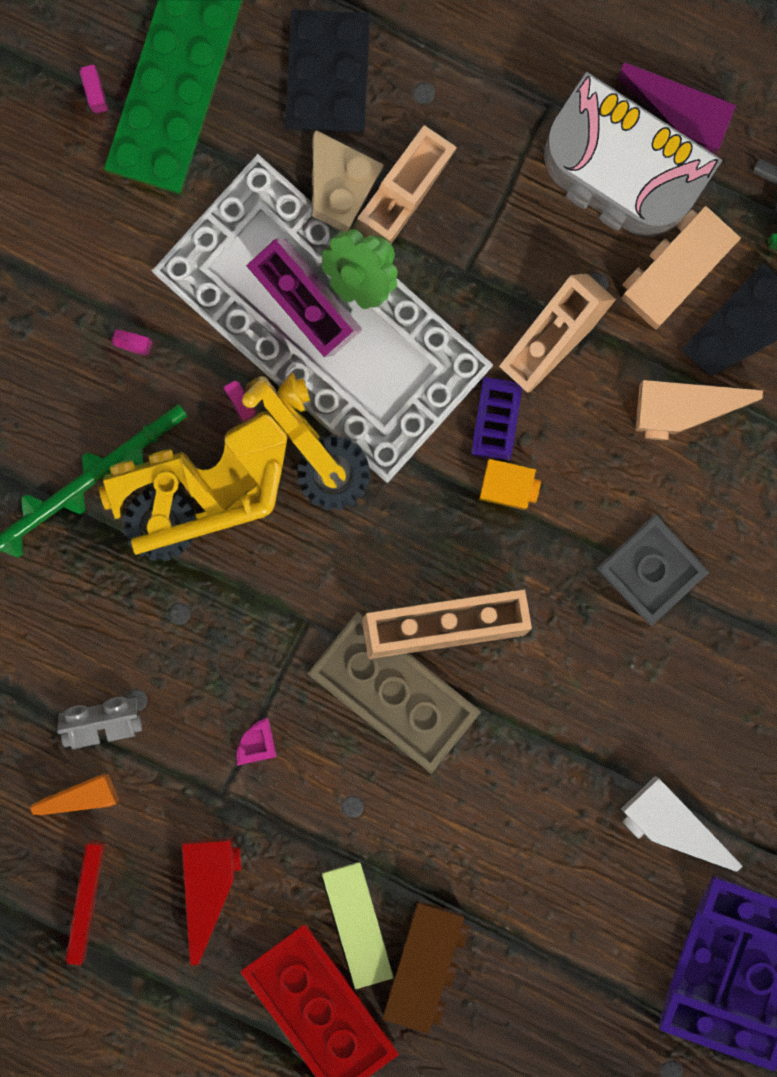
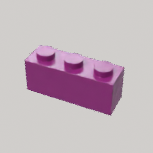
[246,239,363,357]

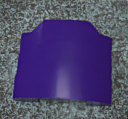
[658,875,777,1071]

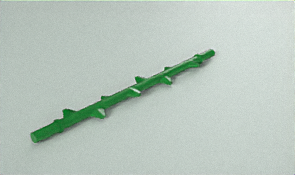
[0,404,188,558]

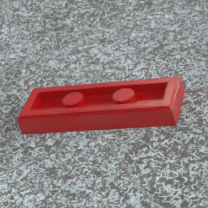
[65,840,106,966]

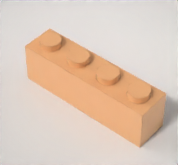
[362,589,532,659]

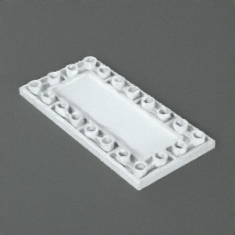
[152,154,493,483]

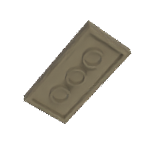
[307,612,481,774]

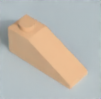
[499,274,616,393]
[636,380,763,440]

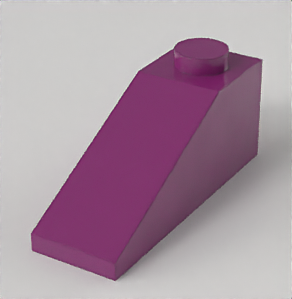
[618,62,736,155]

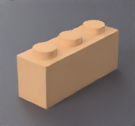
[621,206,741,330]

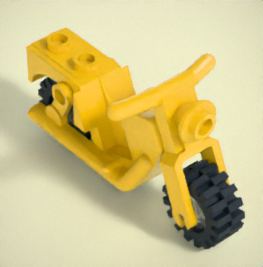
[99,372,370,561]

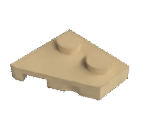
[312,130,384,231]

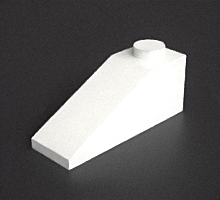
[621,776,742,872]

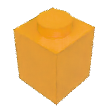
[479,459,541,510]

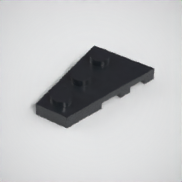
[680,263,777,378]

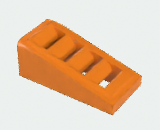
[30,773,119,815]

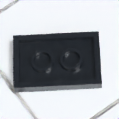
[285,9,370,134]

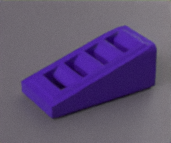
[471,377,522,462]

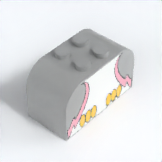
[544,72,722,237]

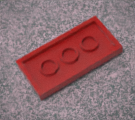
[240,923,399,1077]

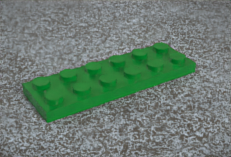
[104,0,243,195]

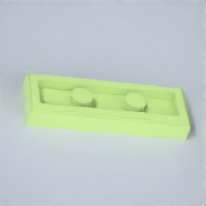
[322,862,394,989]

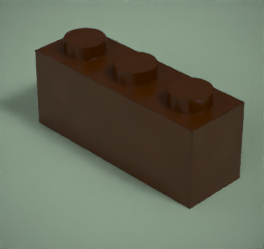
[382,899,469,1034]

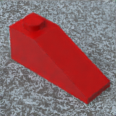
[182,838,242,966]

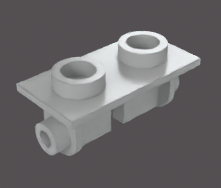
[57,697,142,749]

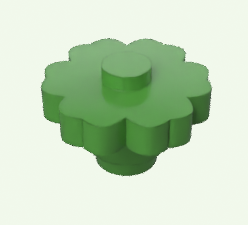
[322,229,398,309]

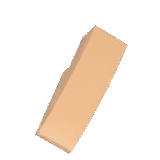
[353,125,457,244]

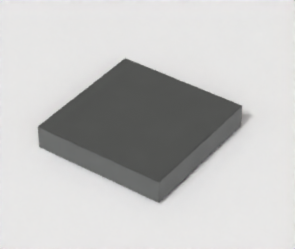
[596,514,709,626]

